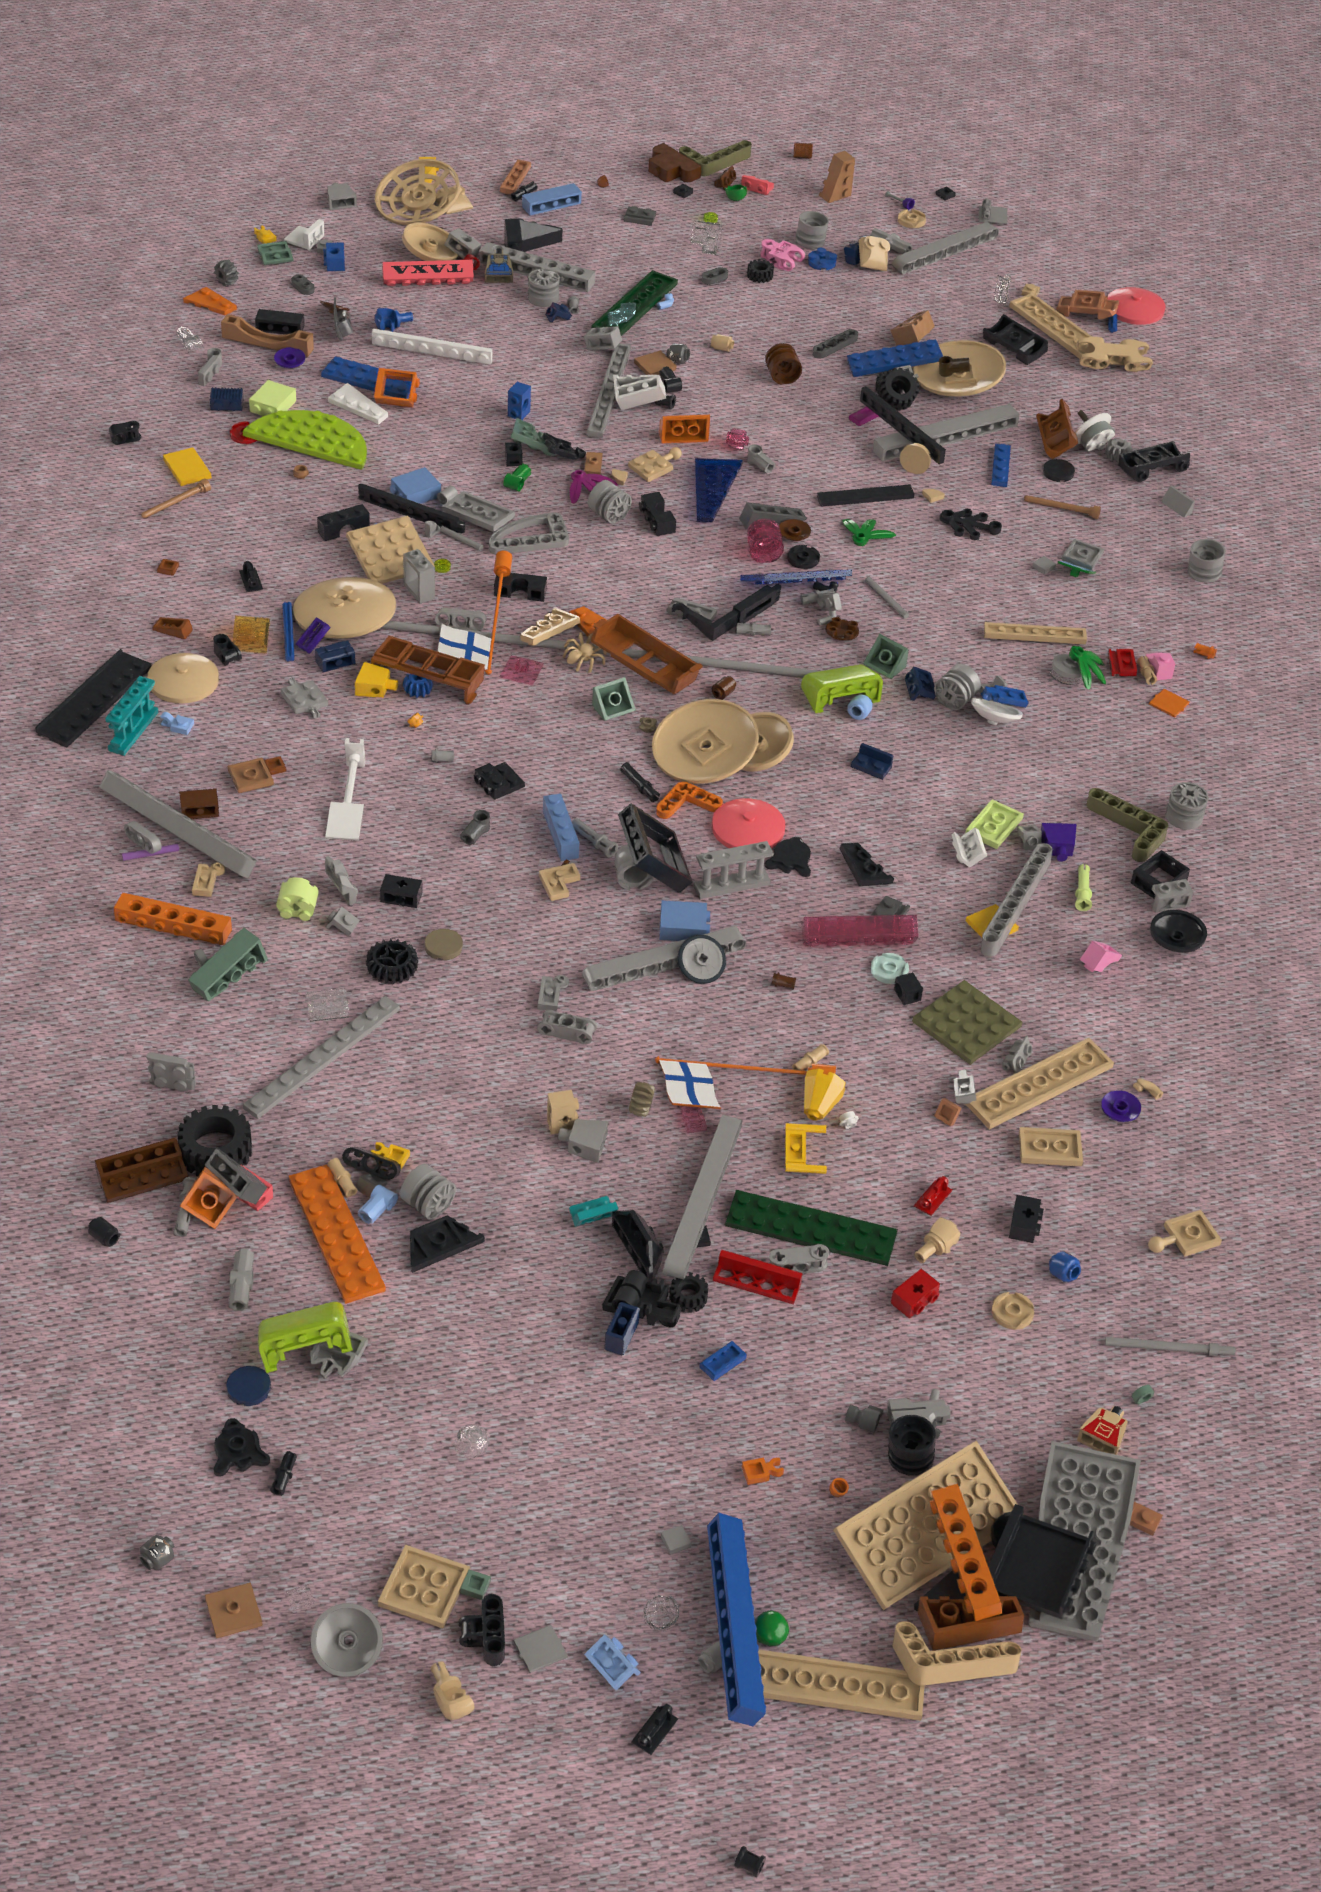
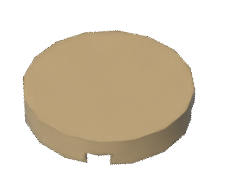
[898,209,926,228]
[900,443,932,474]
[991,1292,1034,1330]

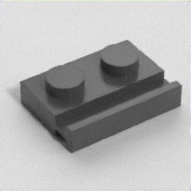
[624,206,656,226]
[869,896,910,933]

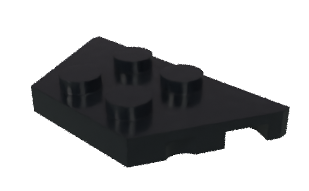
[410,1215,485,1273]

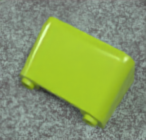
[801,664,883,713]
[258,1302,353,1373]

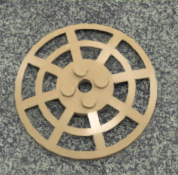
[375,159,460,225]

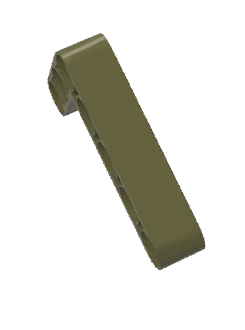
[679,140,752,177]
[1086,788,1168,862]

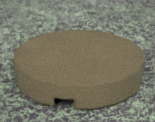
[425,929,463,960]

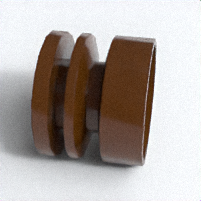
[765,343,802,385]

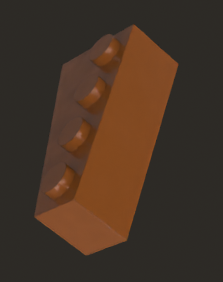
[918,1596,1024,1651]

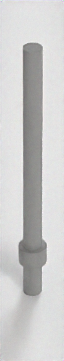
[1105,1337,1236,1356]

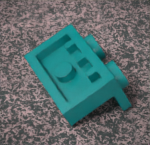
[569,1196,619,1227]

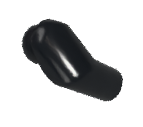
[813,581,839,592]

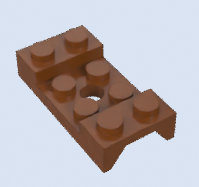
[1036,399,1078,459]

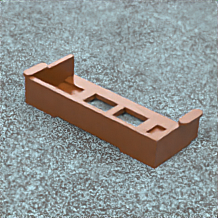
[591,614,703,694]
[371,636,485,704]

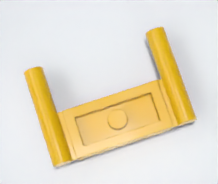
[785,1123,827,1174]

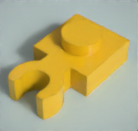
[254,225,277,244]
[371,1142,410,1169]

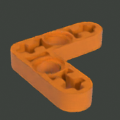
[656,782,723,819]

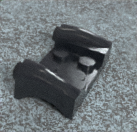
[983,314,1048,365]
[1118,441,1190,482]

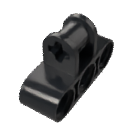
[458,1594,505,1666]

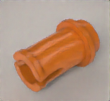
[1193,642,1217,659]

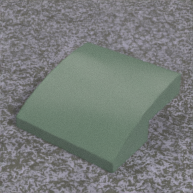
[257,241,294,265]

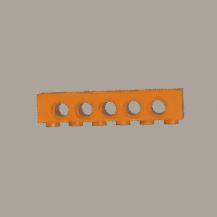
[114,892,232,945]
[929,1483,1002,1621]

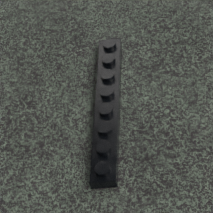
[860,386,946,464]

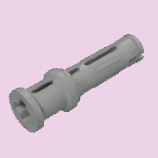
[572,818,618,858]
[174,1177,197,1237]

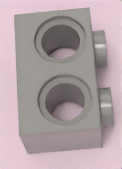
[584,326,622,350]

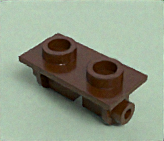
[714,165,737,191]

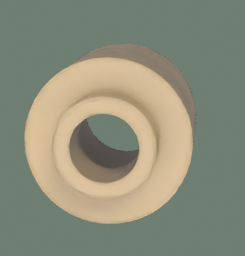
[711,334,734,352]

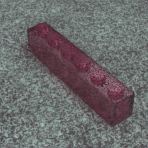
[801,915,919,947]

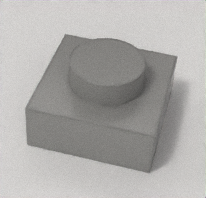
[317,239,332,253]

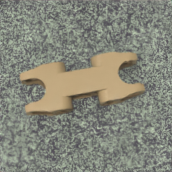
[1076,337,1153,372]

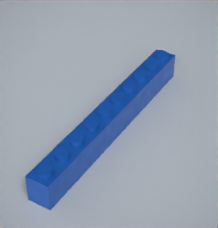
[707,1512,766,1727]

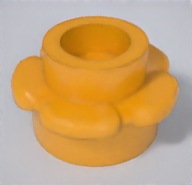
[407,712,423,728]

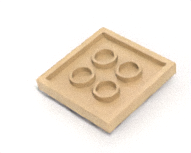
[378,1545,470,1629]

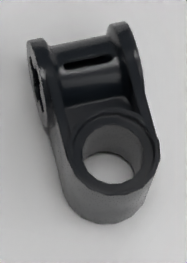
[109,421,141,445]
[213,634,242,666]

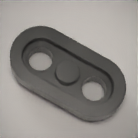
[701,267,728,285]
[291,274,315,295]

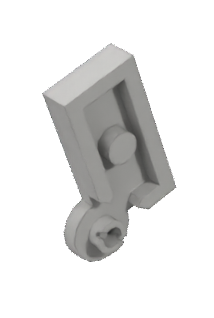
[537,975,569,1011]

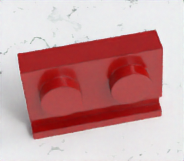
[1108,649,1137,676]

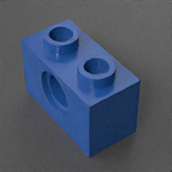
[323,242,345,271]
[508,381,531,420]

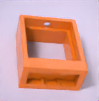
[374,368,420,408]

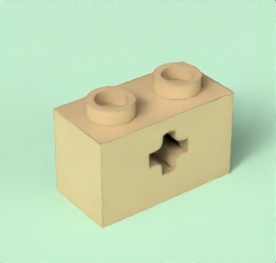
[547,1090,579,1134]

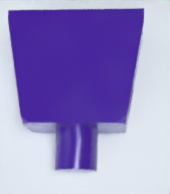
[1041,823,1077,862]

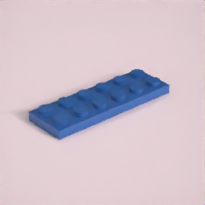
[847,339,943,377]
[321,356,412,399]

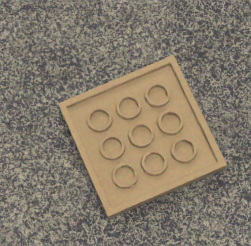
[346,516,435,584]

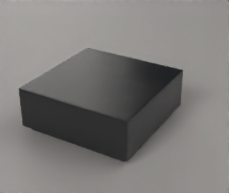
[936,186,956,200]

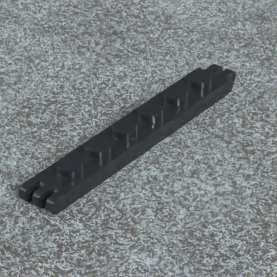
[358,483,465,533]

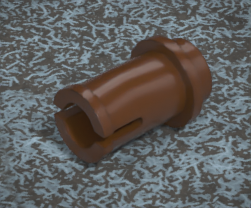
[771,972,796,990]

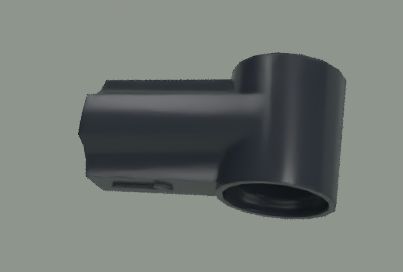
[659,366,682,393]

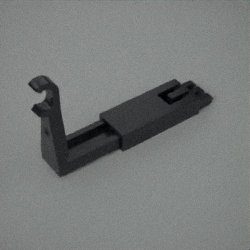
[672,584,782,641]

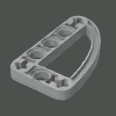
[489,512,569,555]

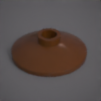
[320,301,350,314]
[778,519,811,541]

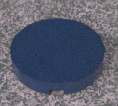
[226,1366,271,1406]

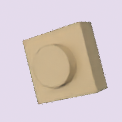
[1021,284,1040,296]

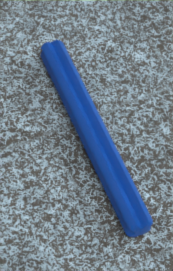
[282,602,295,662]

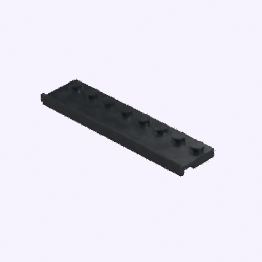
[35,649,152,748]

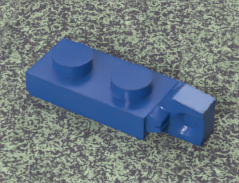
[981,685,1029,708]

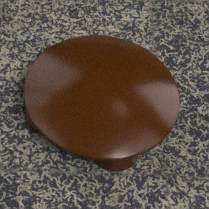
[825,617,859,641]

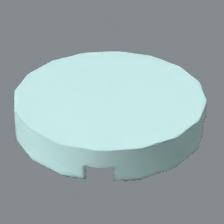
[871,953,909,984]

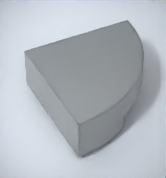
[425,521,440,538]

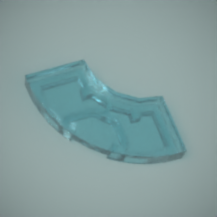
[608,303,636,325]

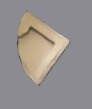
[612,469,628,486]
[922,489,945,503]

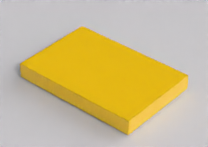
[163,447,212,486]

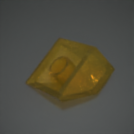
[233,615,270,653]

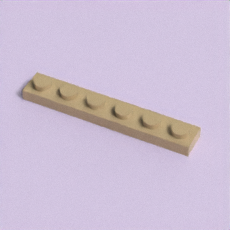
[984,622,1087,645]

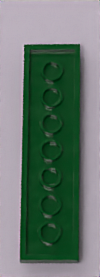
[591,270,678,336]
[725,1190,898,1266]

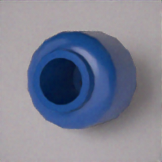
[1049,1251,1081,1282]

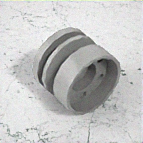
[795,211,829,249]
[528,268,560,307]
[588,480,632,524]
[1188,539,1226,583]
[934,664,981,710]
[1165,782,1209,830]
[400,1164,456,1220]

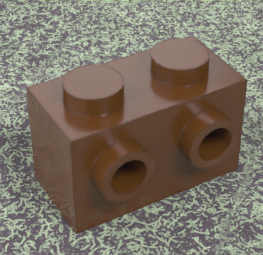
[179,788,219,819]

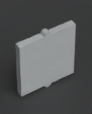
[514,1625,568,1673]

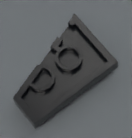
[839,842,894,886]

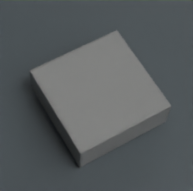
[1032,556,1056,575]
[661,1525,691,1555]

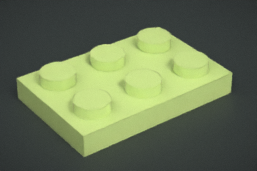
[965,799,1024,849]

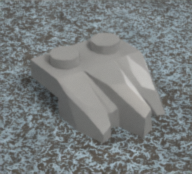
[325,856,358,905]
[310,1332,368,1379]

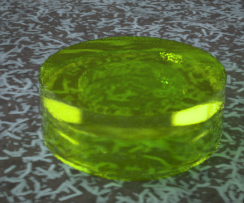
[703,212,718,224]
[434,559,451,573]

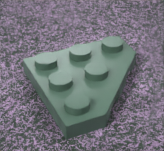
[510,418,556,456]

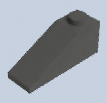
[205,1148,267,1205]

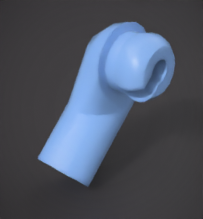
[657,293,674,310]

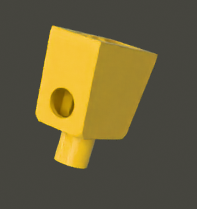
[355,662,398,698]

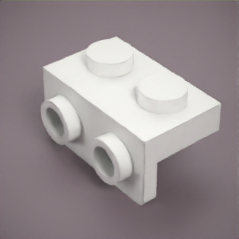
[952,827,987,867]

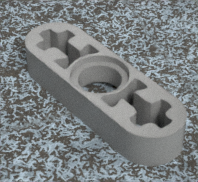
[124,821,162,854]

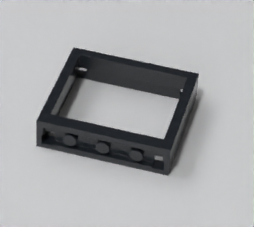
[618,803,693,893]

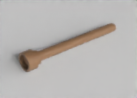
[141,478,211,518]
[1024,495,1101,519]

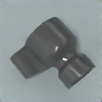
[845,1404,884,1433]

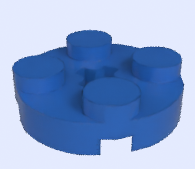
[808,247,837,270]

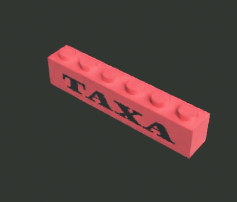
[382,260,474,286]

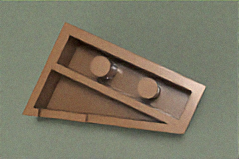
[819,151,855,203]
[890,310,935,346]

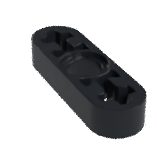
[342,1147,401,1180]

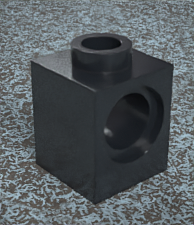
[505,442,523,467]
[894,973,923,1005]

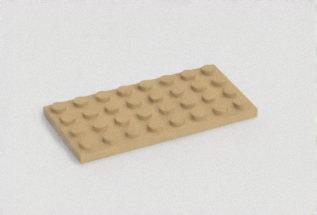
[833,1440,1024,1610]

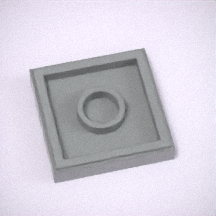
[1061,539,1105,570]

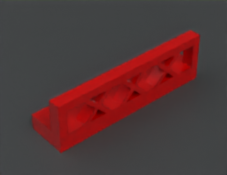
[713,1249,803,1305]

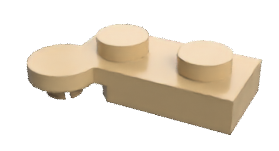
[192,862,225,897]

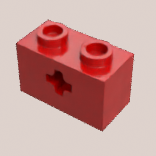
[891,1268,940,1319]

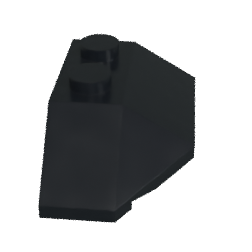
[612,1210,664,1282]

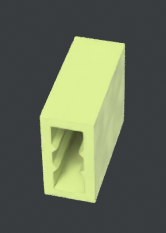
[249,380,296,416]

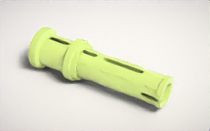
[1075,864,1092,911]

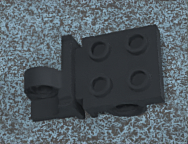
[602,1270,680,1328]

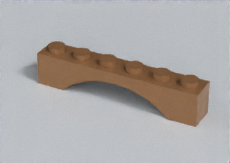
[221,314,314,357]

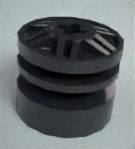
[888,1415,936,1476]

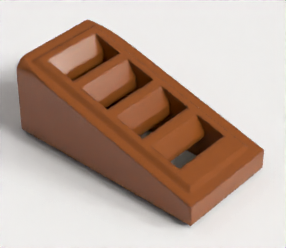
[152,617,193,639]

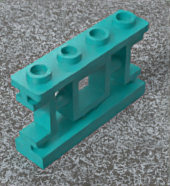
[105,676,159,756]

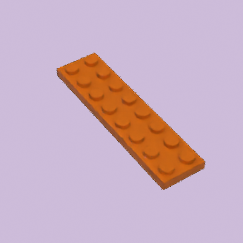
[288,1164,386,1304]

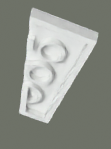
[328,383,388,424]

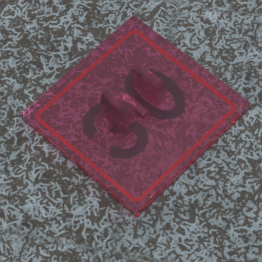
[500,655,544,686]

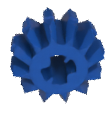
[403,673,433,698]

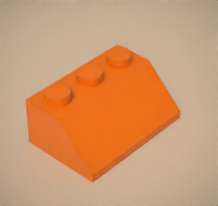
[659,414,710,444]

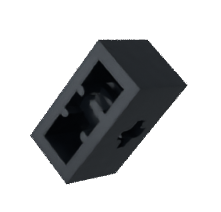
[380,874,423,908]
[1009,1195,1044,1243]

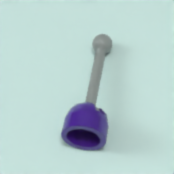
[885,191,915,210]

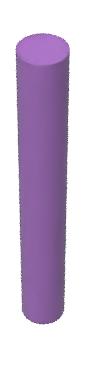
[122,844,179,861]

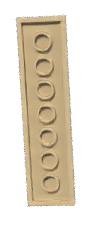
[1009,293,1092,361]
[965,1038,1114,1130]
[758,1650,925,1721]

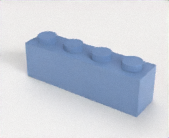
[522,183,582,215]
[543,793,579,861]

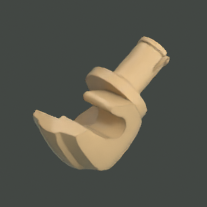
[914,1217,960,1263]
[430,1661,475,1720]

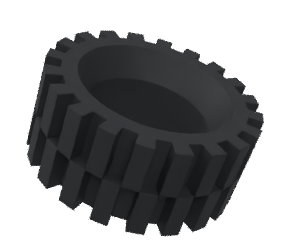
[177,1105,252,1177]

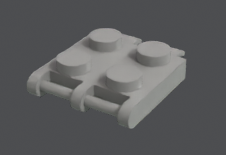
[147,1052,196,1091]

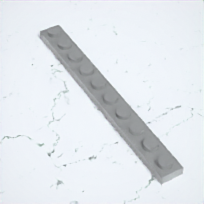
[587,343,631,438]
[243,996,400,1119]

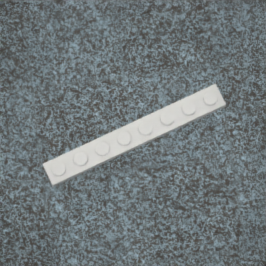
[372,329,492,365]

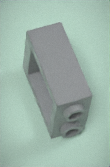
[403,549,435,604]

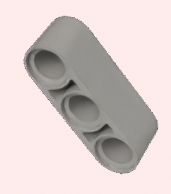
[435,607,487,631]

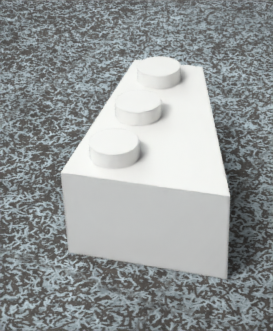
[613,375,666,410]

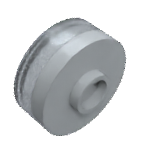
[1050,654,1083,685]

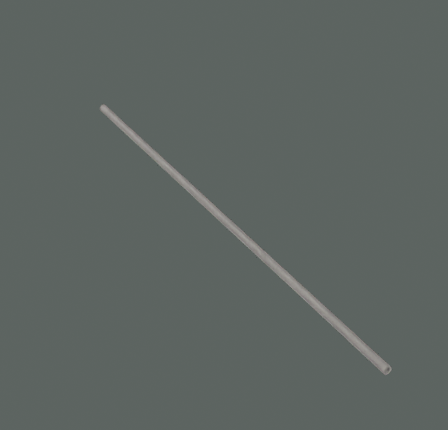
[381,621,819,677]

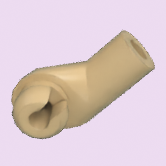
[1133,1078,1163,1100]

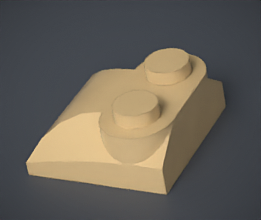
[435,185,473,214]
[859,236,890,271]

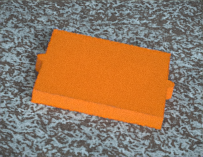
[1149,689,1190,718]

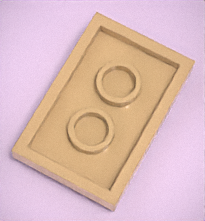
[1019,1127,1083,1166]

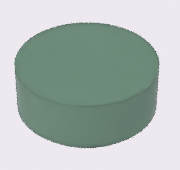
[1131,1385,1154,1404]

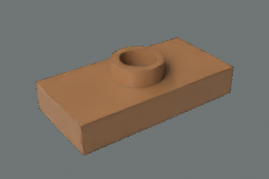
[585,452,603,475]

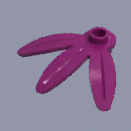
[570,470,618,504]

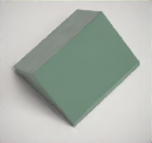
[863,634,909,679]
[592,677,636,721]

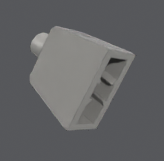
[327,183,357,210]
[558,1119,608,1163]

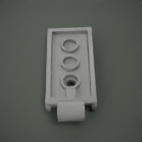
[437,485,515,532]

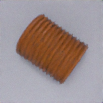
[793,142,813,159]

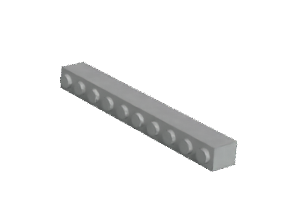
[873,404,1020,461]

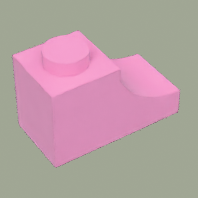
[1146,652,1175,680]
[1080,941,1122,972]

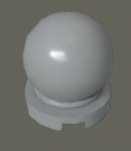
[614,844,654,890]

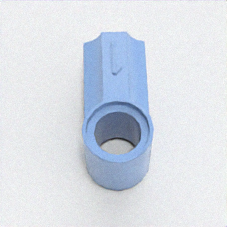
[358,1184,398,1224]

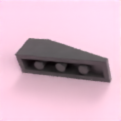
[739,502,807,530]

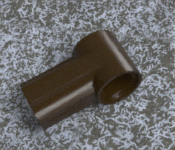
[939,356,970,377]

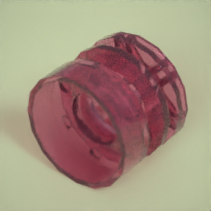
[747,519,784,563]

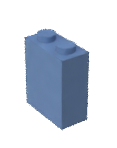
[390,467,441,504]
[659,900,710,941]

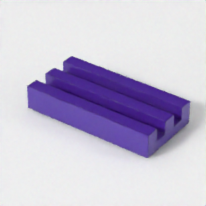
[295,617,331,654]

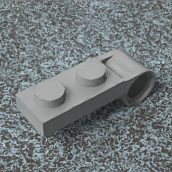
[198,348,222,386]

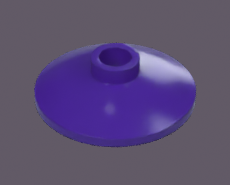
[274,347,305,368]
[1101,1090,1141,1122]

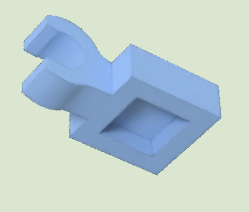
[161,712,194,735]

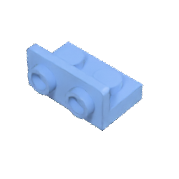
[584,1634,641,1690]

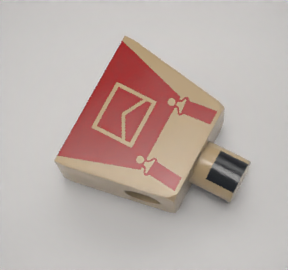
[1077,1406,1128,1455]

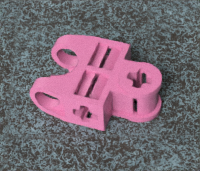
[760,239,805,271]

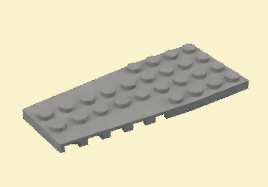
[1029,1441,1141,1642]

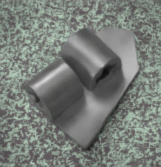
[334,297,353,341]

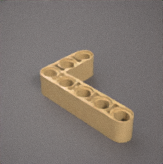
[892,1621,1022,1685]

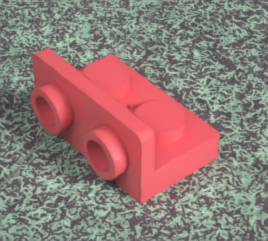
[741,175,774,195]

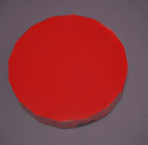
[229,421,258,444]

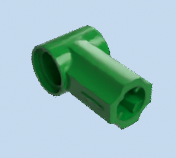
[503,463,531,492]

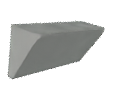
[1162,485,1195,517]

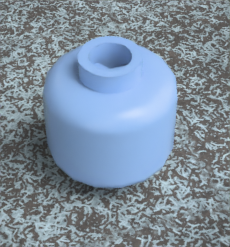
[847,694,872,720]

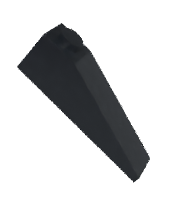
[504,218,563,252]

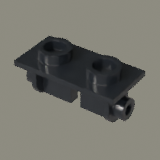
[239,561,263,592]
[631,1704,679,1755]

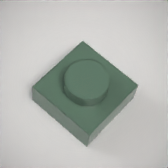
[460,1569,491,1600]

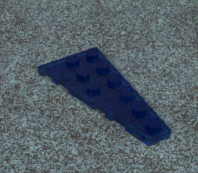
[695,458,743,523]
[740,569,852,585]

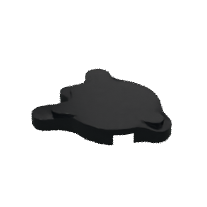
[542,433,586,460]
[765,837,811,877]
[213,1418,270,1477]

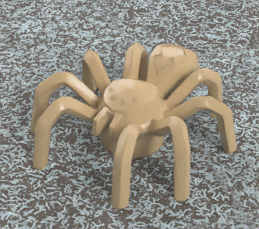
[563,632,607,673]

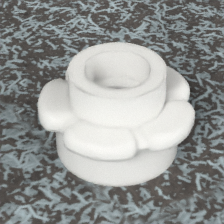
[839,1111,859,1129]

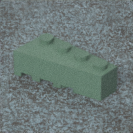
[188,928,268,1001]

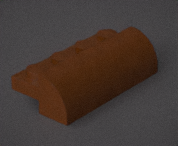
[95,1137,189,1203]

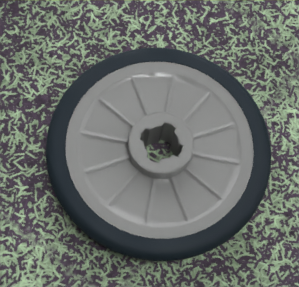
[678,935,726,984]

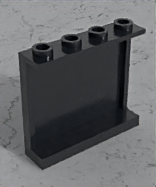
[988,1504,1096,1619]

